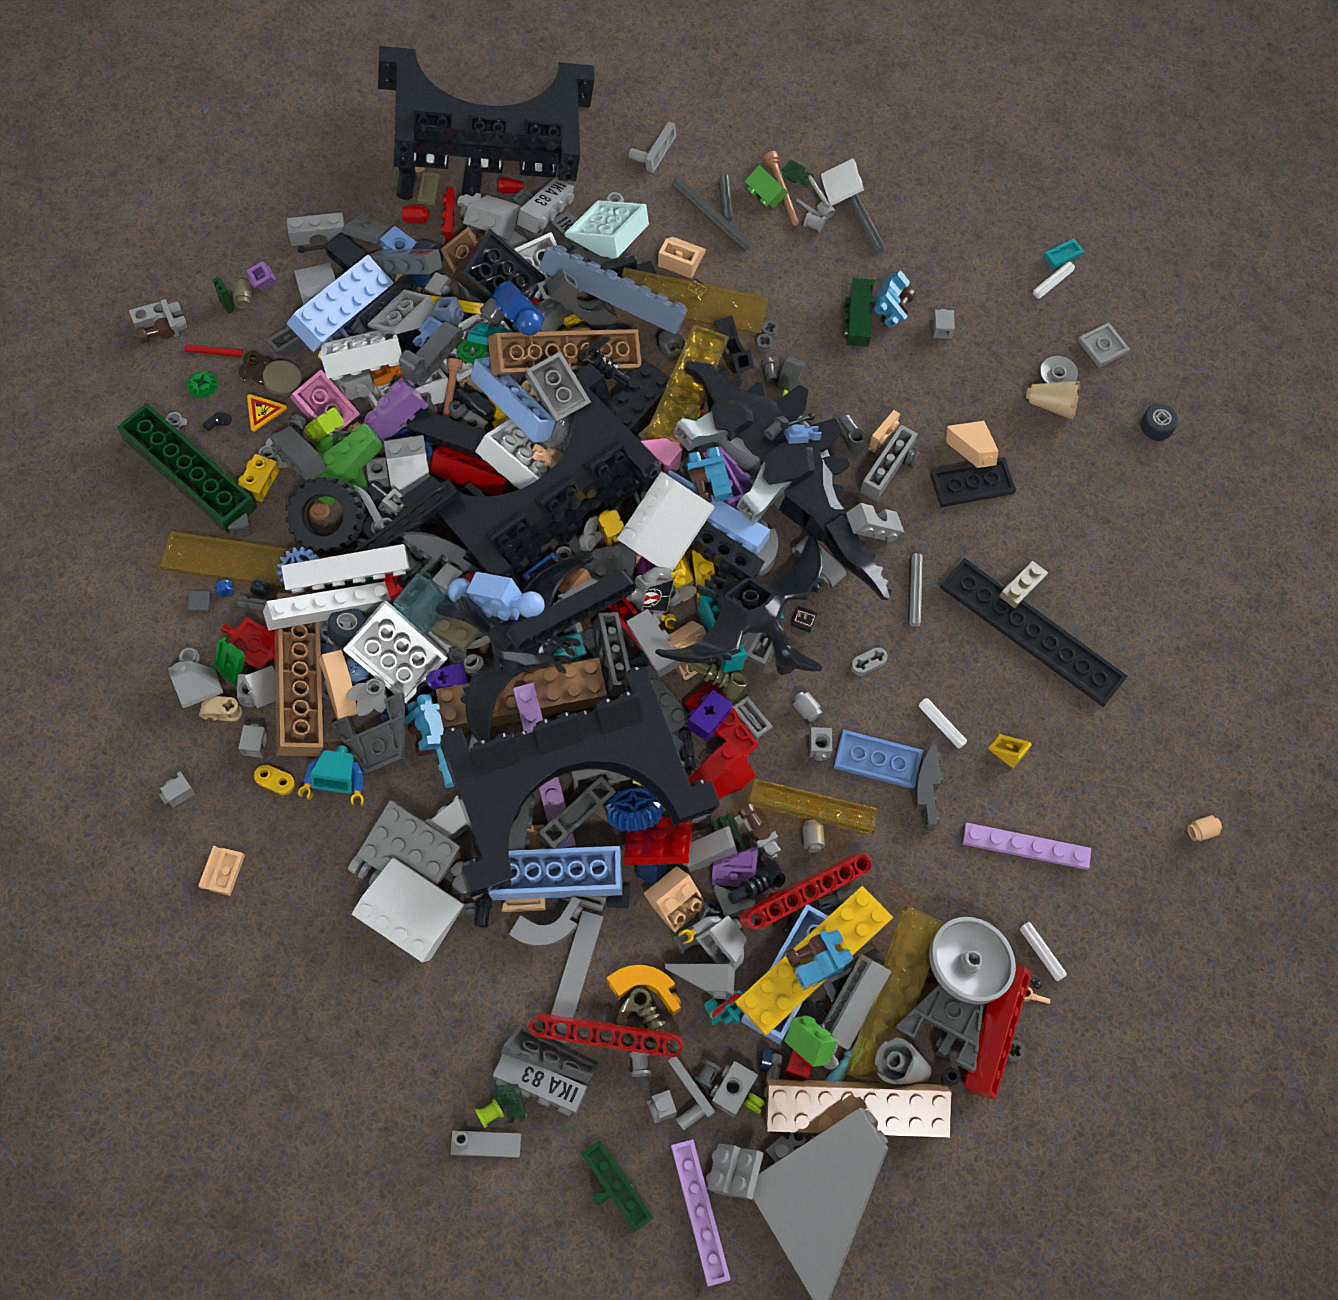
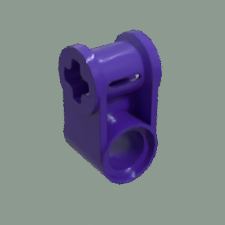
[426,663,468,689]

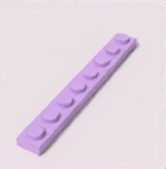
[513,683,576,849]

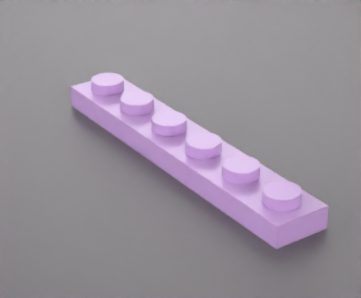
[962,823,1091,870]
[671,1140,731,1287]

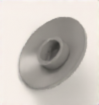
[1040,356,1078,383]

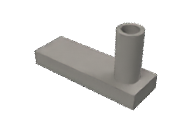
[628,122,676,173]
[668,1057,716,1130]
[451,1131,521,1158]

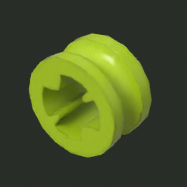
[743,1093,766,1114]

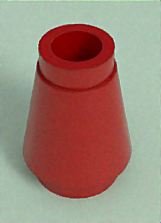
[497,176,524,195]

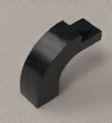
[714,315,755,374]

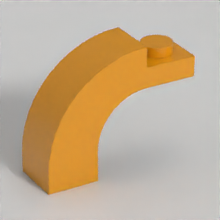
[606,965,681,1016]

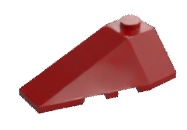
[688,740,756,799]

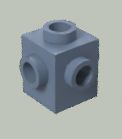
[433,297,464,327]

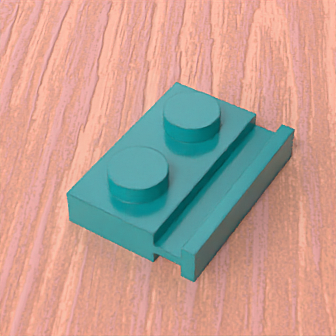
[467,323,513,345]

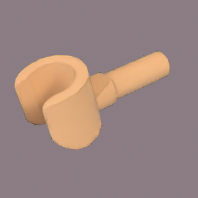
[1024,987,1050,1004]

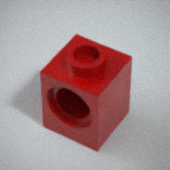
[785,1050,812,1080]

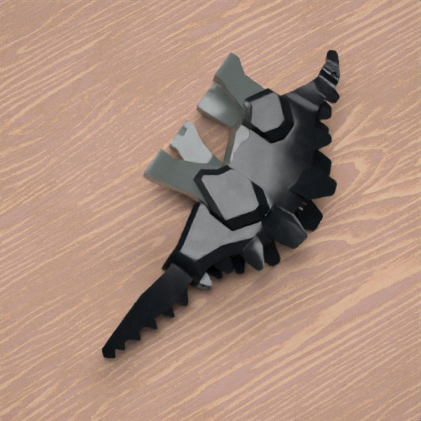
[673,361,892,600]

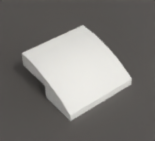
[821,159,864,206]

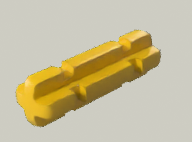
[563,313,583,328]

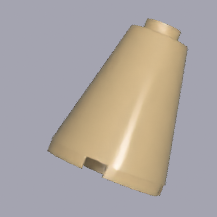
[1026,381,1080,419]

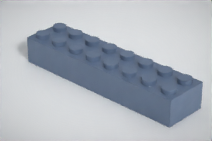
[538,245,688,334]

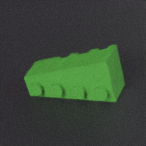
[312,423,384,506]

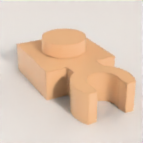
[532,444,563,468]

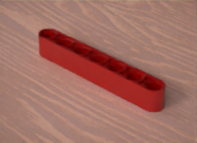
[740,854,872,929]
[529,1013,684,1057]

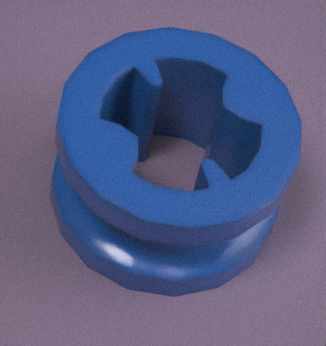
[215,580,235,597]

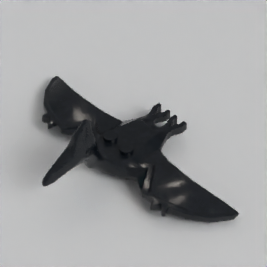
[655,535,824,675]
[436,556,594,742]

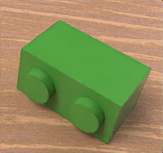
[745,165,788,209]
[784,1016,837,1067]

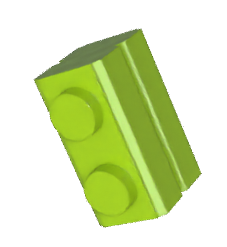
[305,407,345,442]

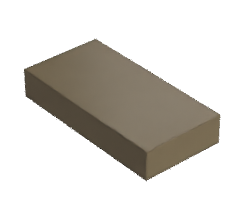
[417,172,441,206]

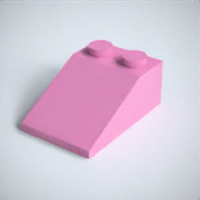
[290,370,360,436]

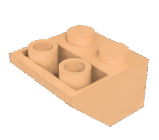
[658,237,706,279]
[669,620,714,681]
[644,866,704,933]

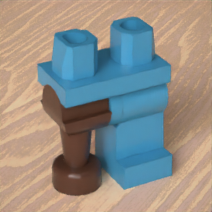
[873,270,915,328]
[687,447,734,503]
[405,694,444,756]
[785,930,853,991]

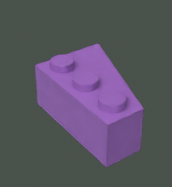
[363,378,428,441]
[701,446,754,509]

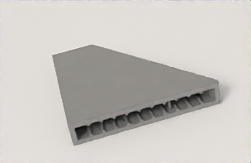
[753,1108,888,1300]

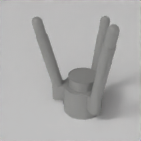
[796,175,836,220]

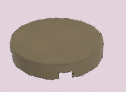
[263,360,302,396]

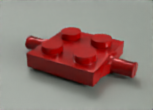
[220,617,275,671]

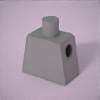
[332,369,375,400]

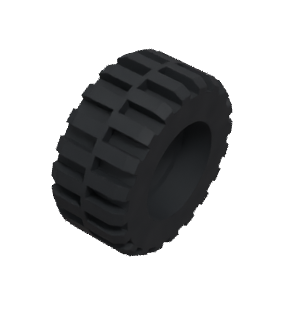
[285,477,366,554]

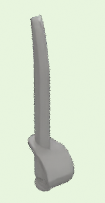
[353,485,392,530]

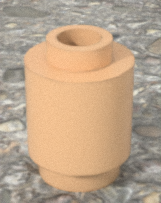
[1188,815,1222,841]

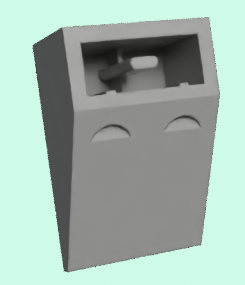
[741,628,784,668]

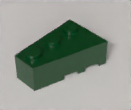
[843,278,875,347]

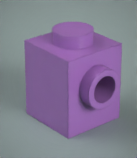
[247,261,278,291]

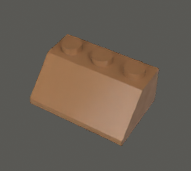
[441,227,478,286]

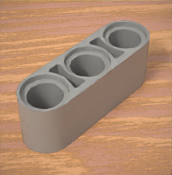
[792,536,846,588]

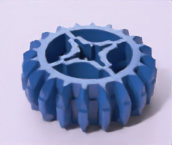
[606,786,663,833]

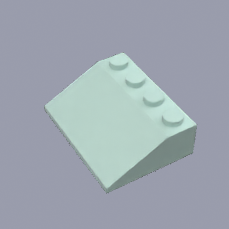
[565,201,649,259]

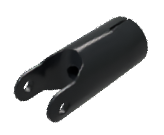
[455,385,497,421]

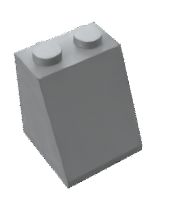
[463,195,522,241]

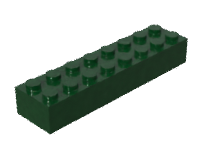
[117,403,257,534]

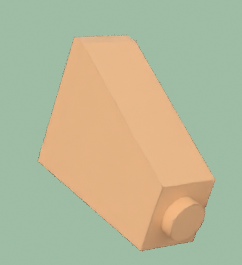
[946,421,998,468]

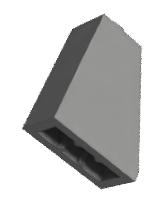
[683,826,737,872]

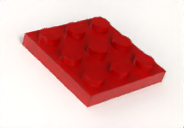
[623,817,693,865]

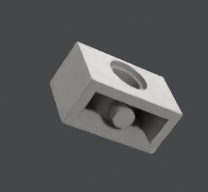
[710,1061,758,1118]

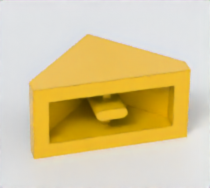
[988,734,1032,769]

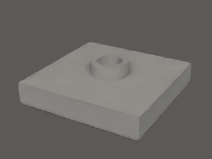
[1077,323,1130,368]

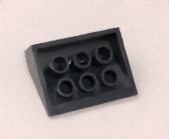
[452,229,546,325]

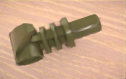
[688,662,748,699]
[616,988,671,1048]

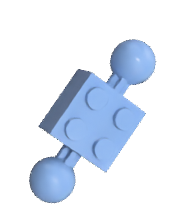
[448,572,545,621]

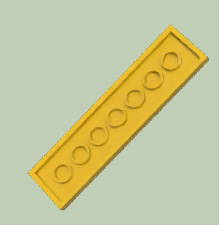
[735,886,893,1037]

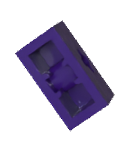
[687,690,733,742]

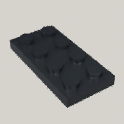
[930,457,1016,508]

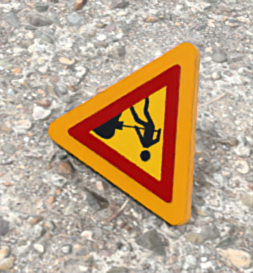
[247,394,287,432]

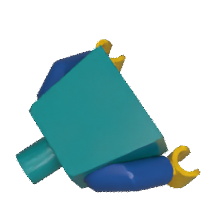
[298,746,364,806]

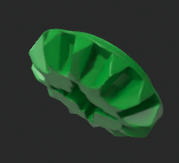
[457,339,488,365]
[187,370,218,398]

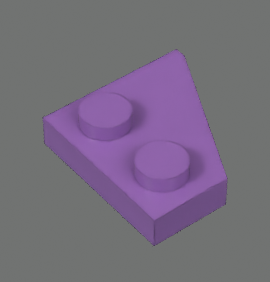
[711,847,758,887]

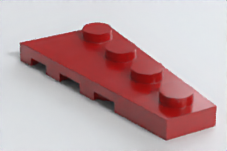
[684,680,759,759]

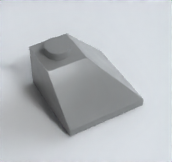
[168,661,223,708]

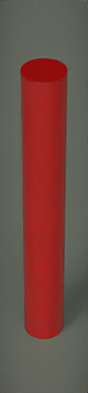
[185,344,243,357]

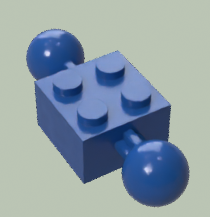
[493,280,546,336]

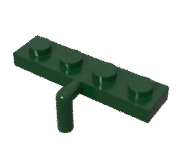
[581,1140,654,1233]

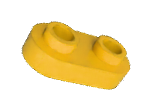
[254,765,295,795]

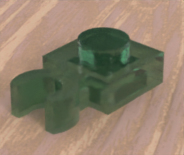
[781,159,814,188]
[494,1084,526,1123]

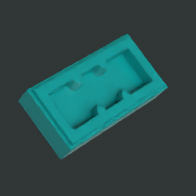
[1043,239,1084,269]

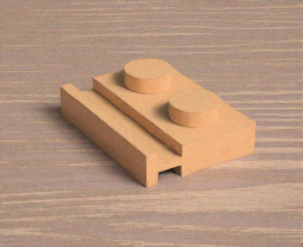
[869,410,900,453]
[199,846,245,896]

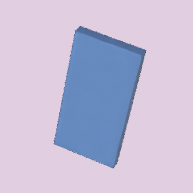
[833,729,923,789]

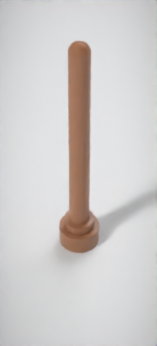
[764,151,799,226]
[437,358,463,448]

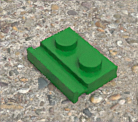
[213,637,245,686]

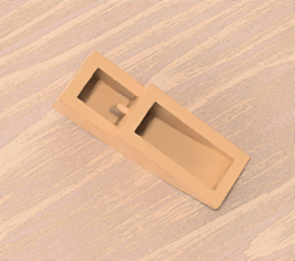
[319,650,358,720]

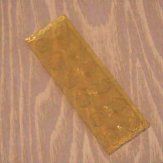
[749,778,877,834]

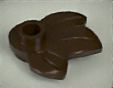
[239,351,274,385]

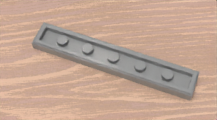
[547,911,603,1044]

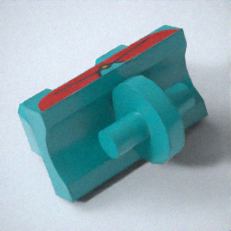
[704,990,743,1026]

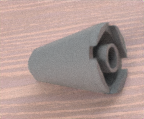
[875,1038,931,1084]

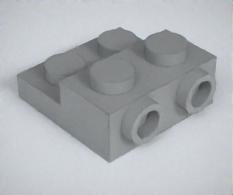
[706,1143,764,1200]

